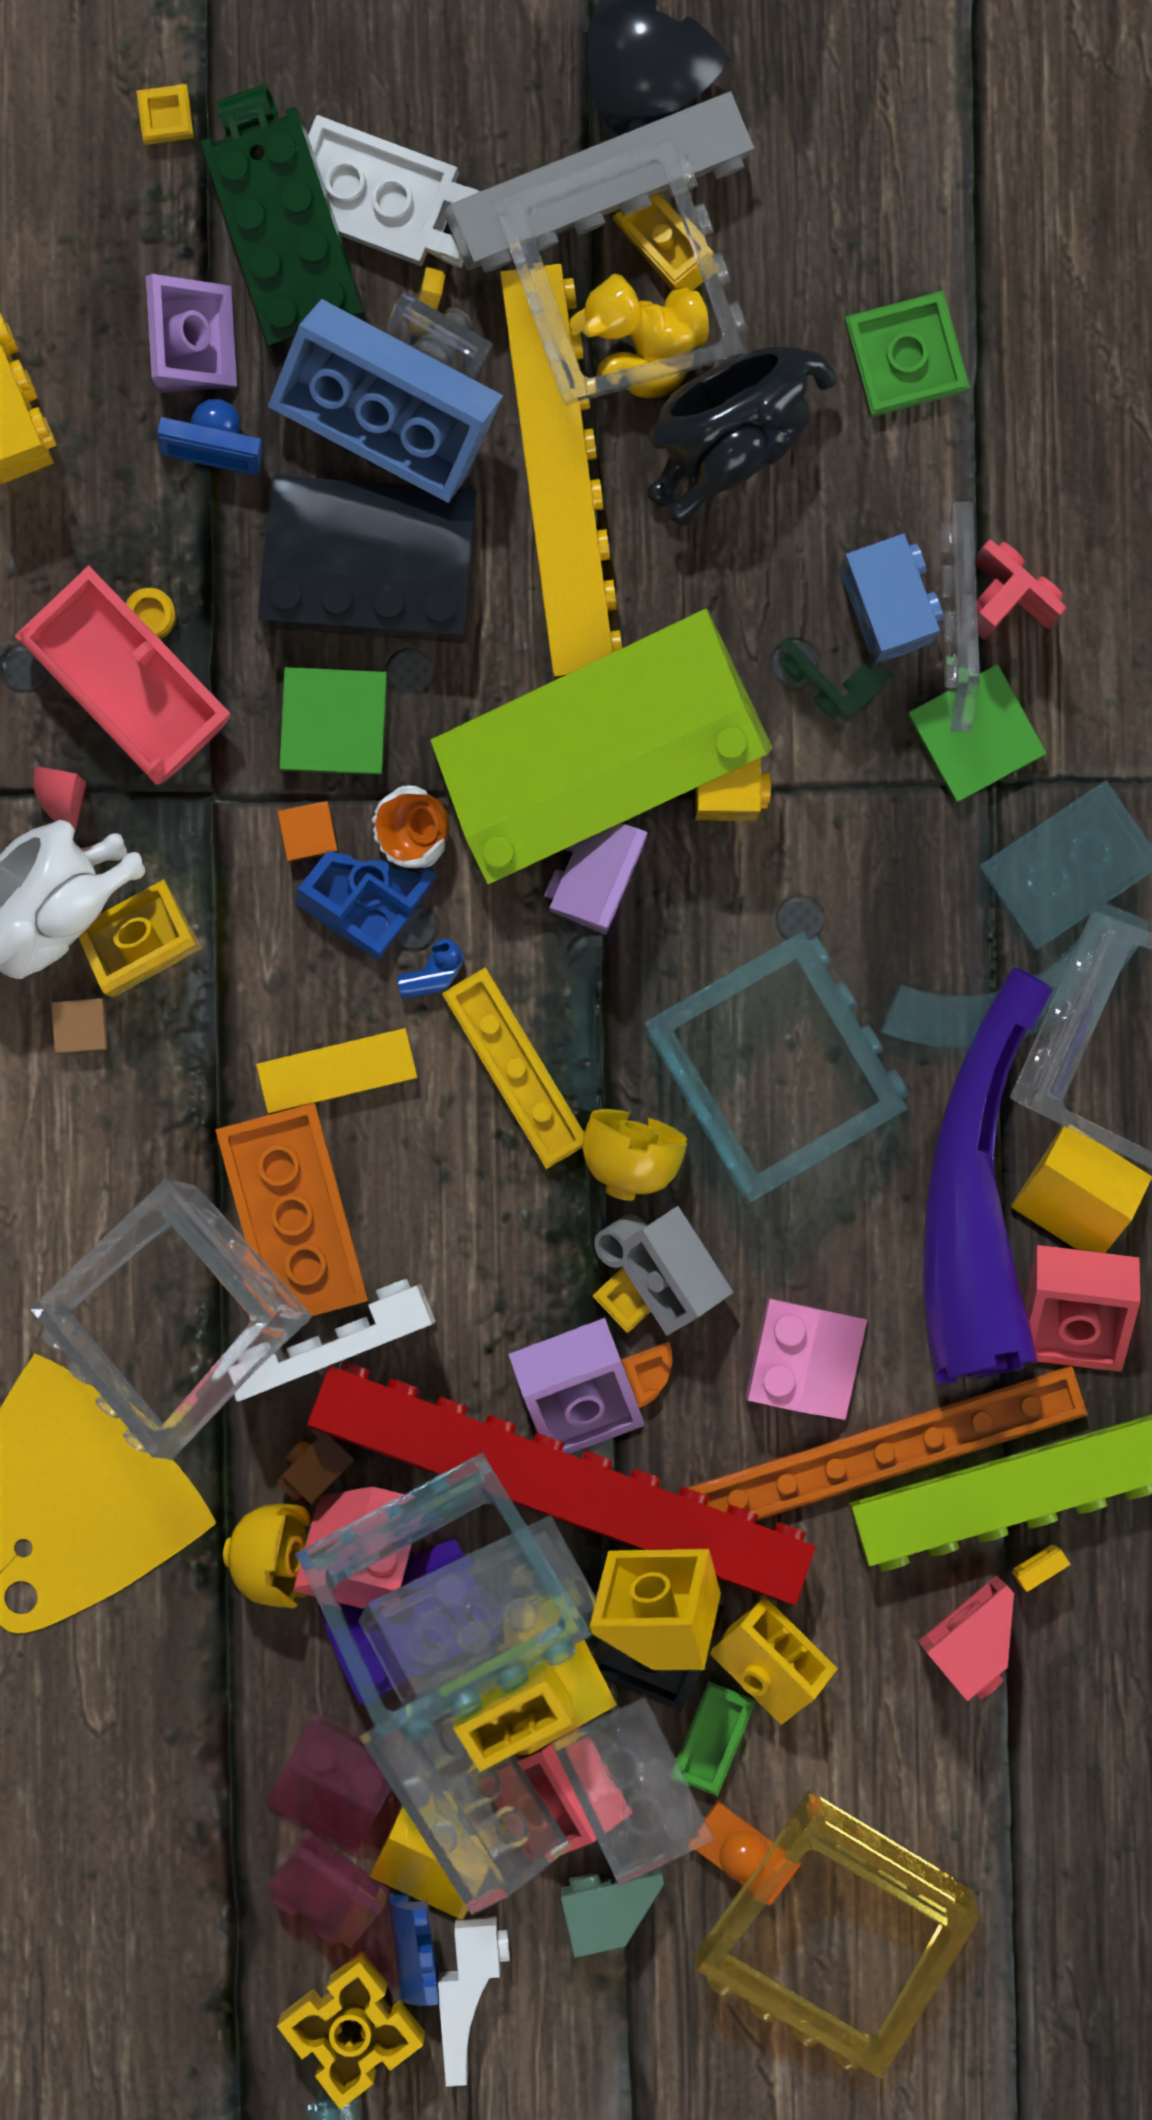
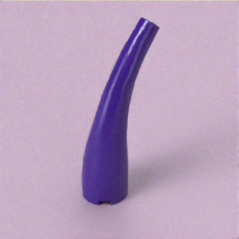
[923,967,1054,1385]

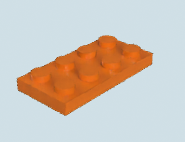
[215,1103,369,1328]

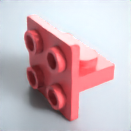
[969,539,1067,640]

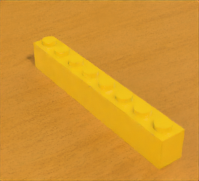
[500,264,622,680]

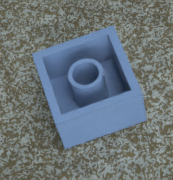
[839,533,944,665]

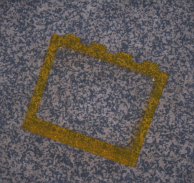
[695,1790,980,2079]

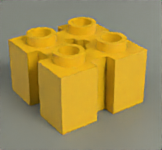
[277,1950,425,2110]

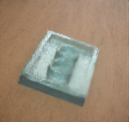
[978,780,1152,951]

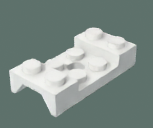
[222,1279,436,1402]

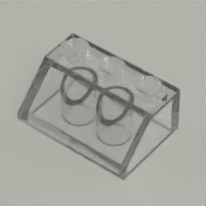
[551,1694,714,1886]

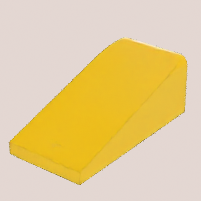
[612,194,718,291]

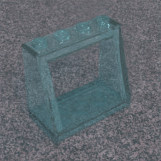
[643,931,910,1203]

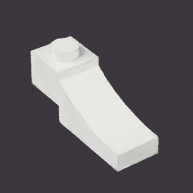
[438,1916,510,2087]

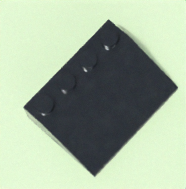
[258,475,477,643]

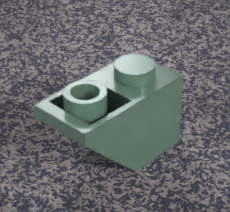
[561,1861,664,1958]

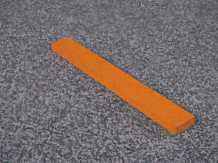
[686,1366,1088,1521]

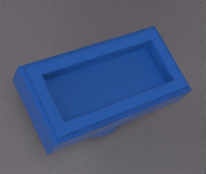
[157,399,263,476]

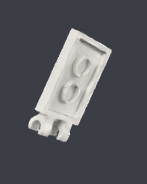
[308,115,481,268]

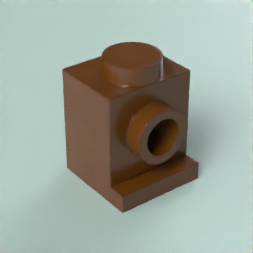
[276,1429,357,1504]

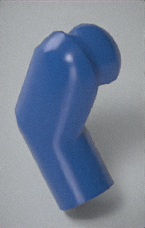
[397,939,463,999]

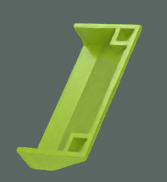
[430,608,773,884]

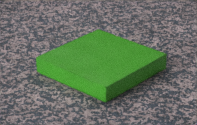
[844,290,970,418]
[907,664,1047,804]
[280,667,387,775]

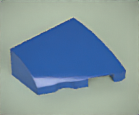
[295,851,438,961]
[388,1894,439,2006]

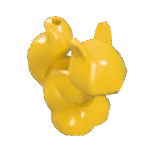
[568,274,709,399]

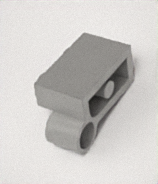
[594,1206,734,1336]

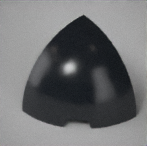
[587,0,730,140]

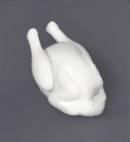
[0,820,145,979]

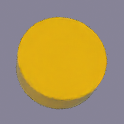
[126,588,176,639]

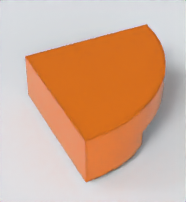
[621,1341,673,1408]

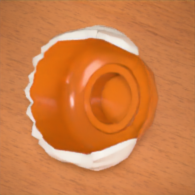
[372,785,450,868]

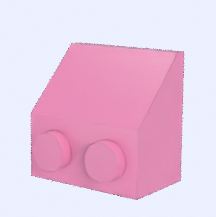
[745,1297,867,1420]

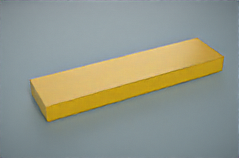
[442,967,584,1169]

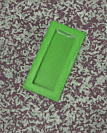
[670,1679,756,1796]

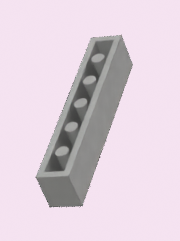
[444,91,754,273]

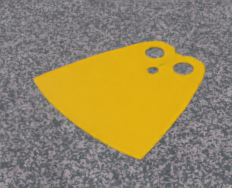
[0,1353,216,1634]

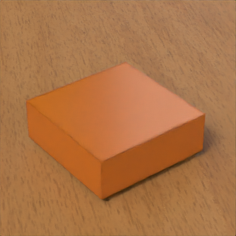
[278,801,338,862]

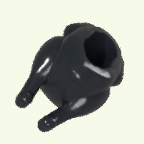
[647,347,837,527]

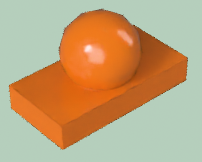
[687,1800,801,1906]

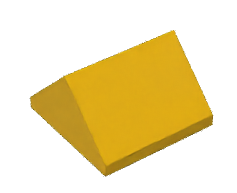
[78,879,202,998]
[1010,1121,1152,1253]
[369,1782,506,1920]

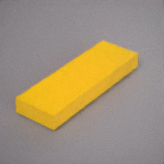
[256,1028,418,1114]

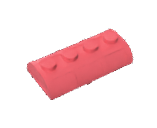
[15,565,231,785]

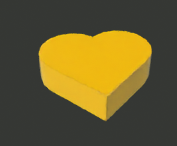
[410,267,445,336]

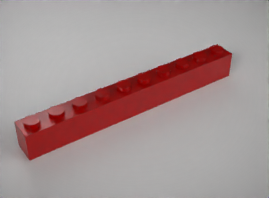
[305,1361,816,1605]

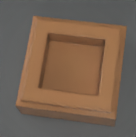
[51,998,108,1054]

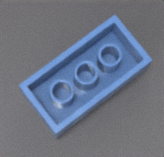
[267,299,503,503]

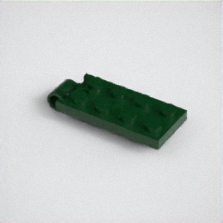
[200,83,366,347]

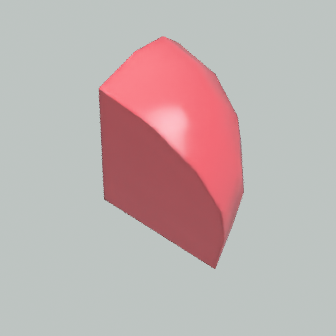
[33,767,87,832]

